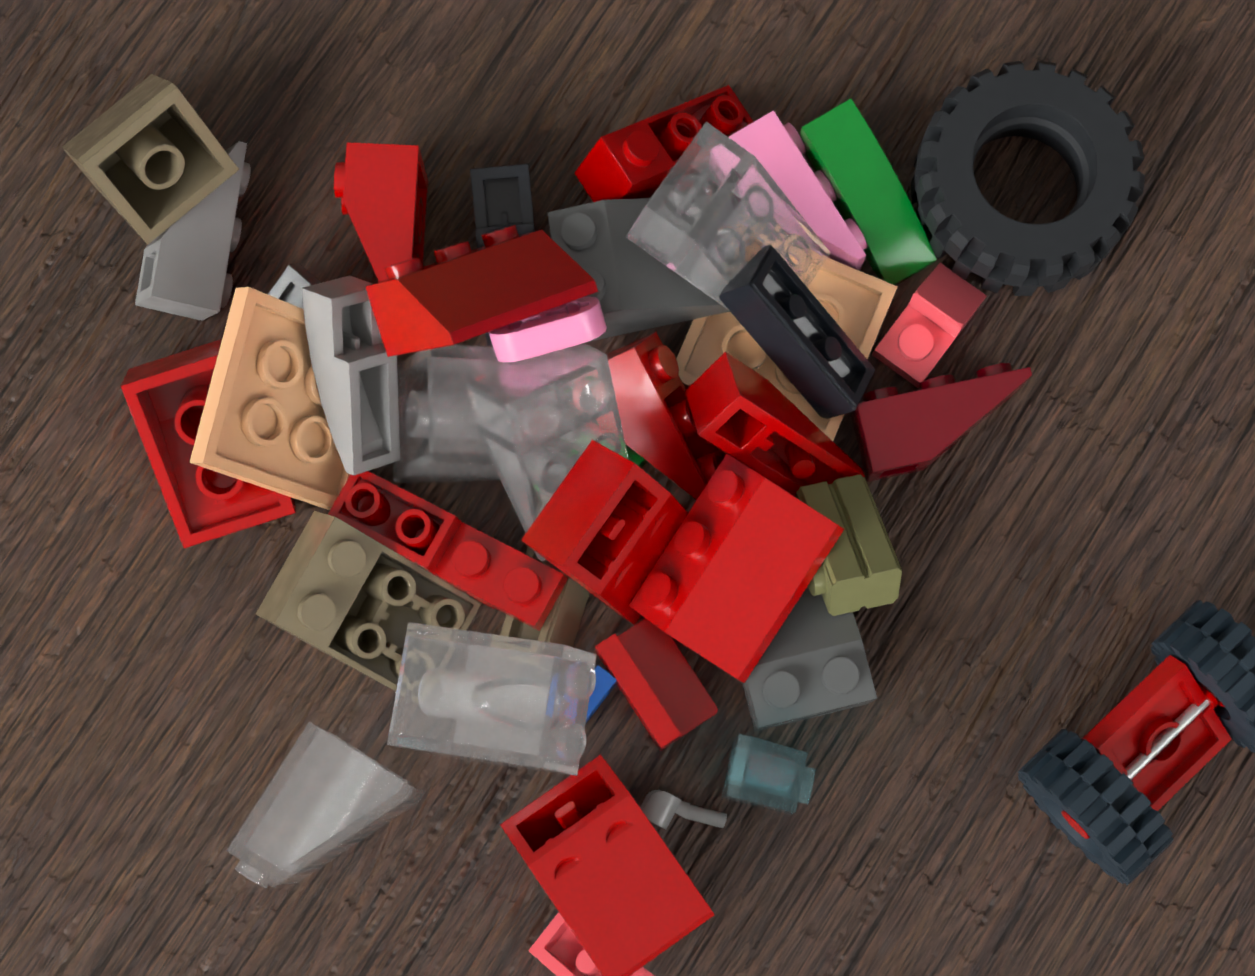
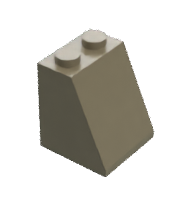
[62,74,239,245]

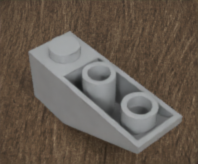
[135,141,251,321]

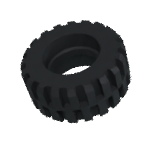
[911,61,1145,296]

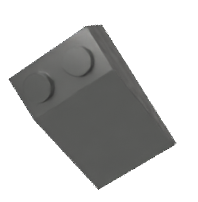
[547,196,743,342]
[742,586,877,732]

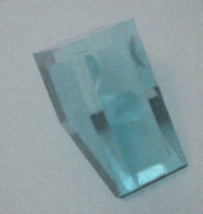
[721,734,815,814]

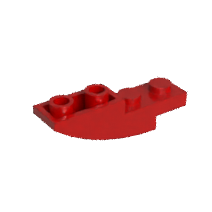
[328,471,568,631]

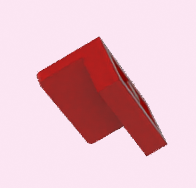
[595,618,718,751]

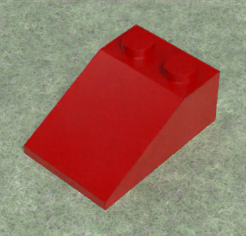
[334,142,429,282]
[120,339,296,548]

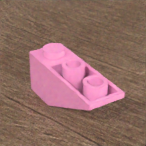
[712,110,867,271]

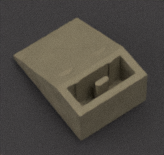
[256,511,482,707]

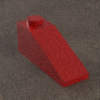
[685,351,865,496]

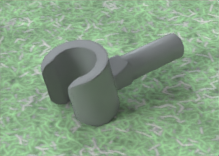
[640,790,727,830]

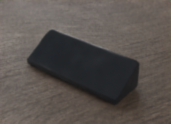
[719,244,876,419]

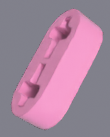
[488,296,607,363]

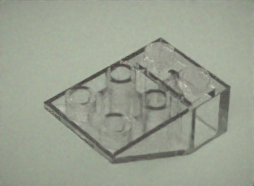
[626,122,831,309]
[466,343,629,561]

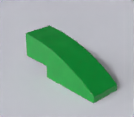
[800,99,937,286]

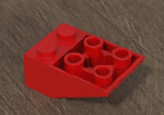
[521,439,688,625]
[500,754,714,976]

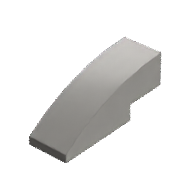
[302,275,400,476]

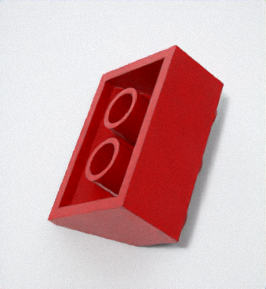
[365,225,598,357]
[628,454,844,683]

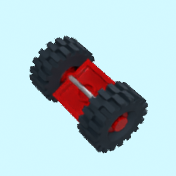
[1017,600,1255,885]

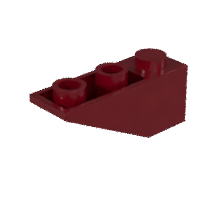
[851,363,1032,482]

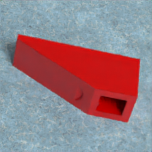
[575,85,754,202]
[577,332,725,500]

